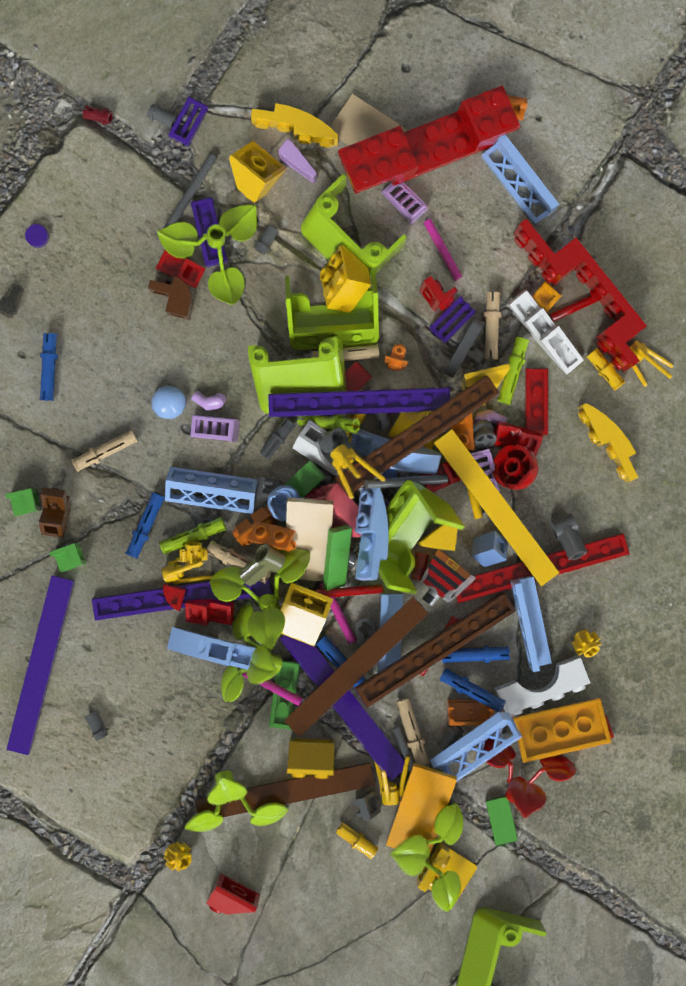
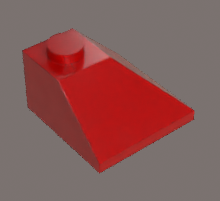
[206,873,260,915]

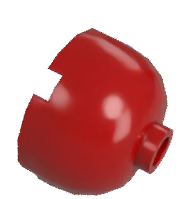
[493,445,539,490]

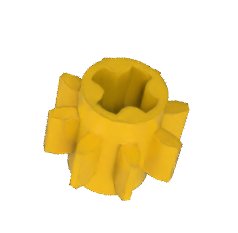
[180,542,208,568]
[572,629,601,657]
[164,841,192,872]

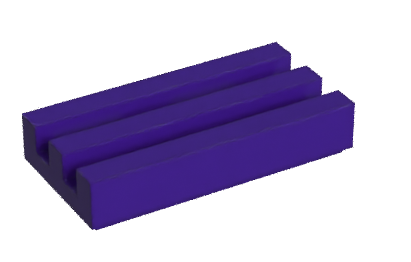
[168,96,209,147]
[429,296,476,344]

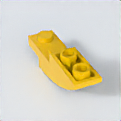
[251,103,338,148]
[578,403,639,482]

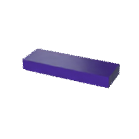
[191,197,228,268]

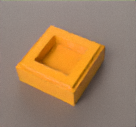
[532,281,562,313]

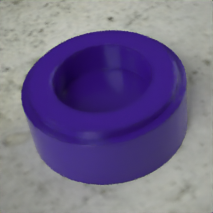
[25,224,49,248]

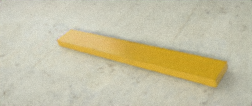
[433,429,559,586]

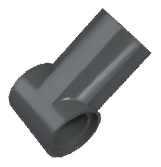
[318,428,363,469]
[550,513,587,560]

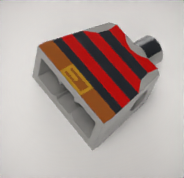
[421,549,476,607]

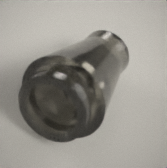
[0,283,24,318]

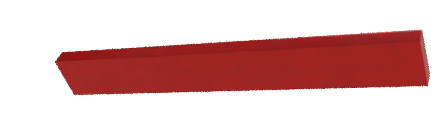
[456,533,630,603]

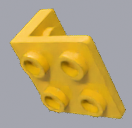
[416,842,477,902]

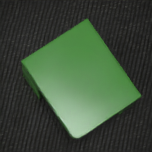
[5,488,41,516]
[49,543,87,572]

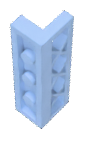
[481,135,559,226]
[165,467,258,514]
[510,576,552,672]
[377,593,403,672]
[430,712,522,782]

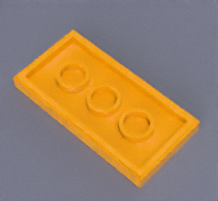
[512,698,612,763]
[386,763,457,859]

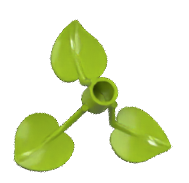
[157,205,257,305]
[209,549,311,649]
[221,601,282,702]
[185,770,289,832]
[390,803,463,912]

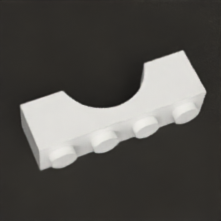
[293,420,382,492]
[494,655,590,717]

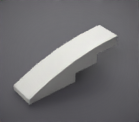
[507,290,584,374]

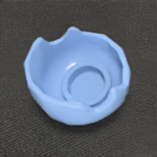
[151,386,186,419]
[267,485,301,522]

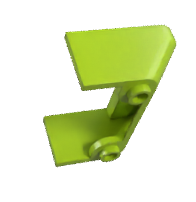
[301,174,407,279]
[285,270,379,350]
[378,480,464,594]
[456,907,547,986]

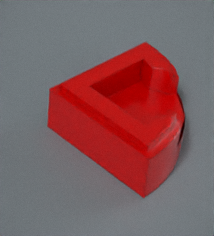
[163,584,186,611]

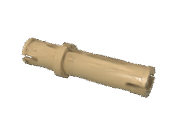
[484,292,501,360]
[311,344,379,361]
[71,429,138,472]
[207,540,271,583]
[395,697,430,765]

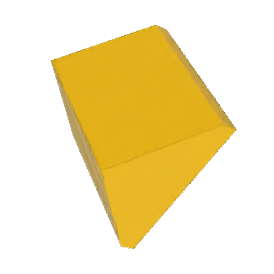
[417,524,458,551]

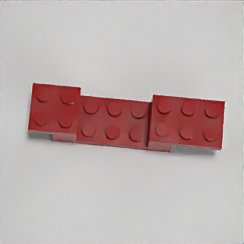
[337,85,521,194]
[513,218,647,372]

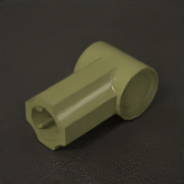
[239,544,285,586]

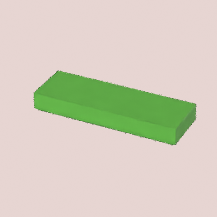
[323,525,352,591]
[269,660,299,730]

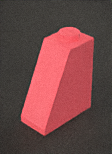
[304,482,362,538]

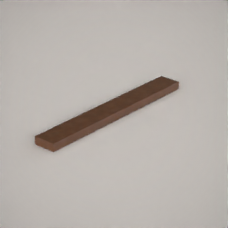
[335,375,500,496]
[354,592,516,708]
[284,596,429,737]
[195,762,375,817]

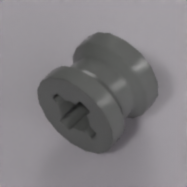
[473,420,497,448]

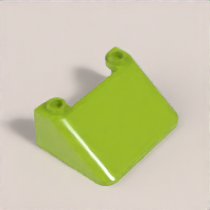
[248,337,347,414]

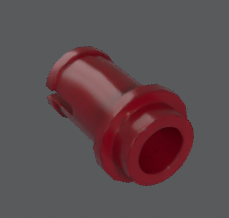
[83,105,113,126]

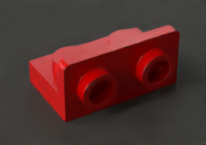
[419,276,458,312]

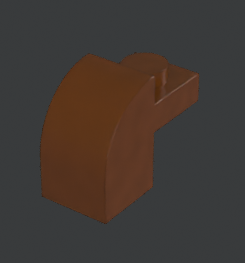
[148,277,194,320]
[39,487,70,538]

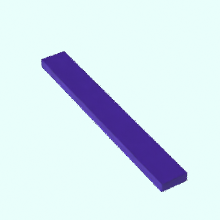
[268,387,450,417]
[6,575,75,755]
[92,577,272,621]
[280,635,405,781]

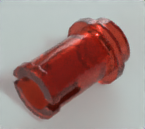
[410,552,430,581]

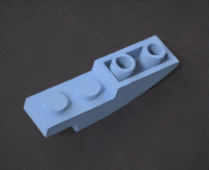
[351,429,442,474]
[355,488,388,581]
[167,627,256,670]

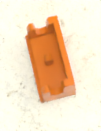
[447,699,493,725]

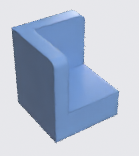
[472,531,508,567]

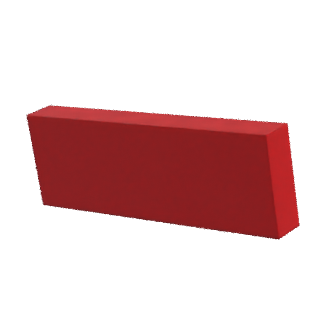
[525,368,548,435]

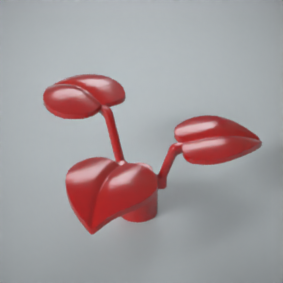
[477,738,577,818]

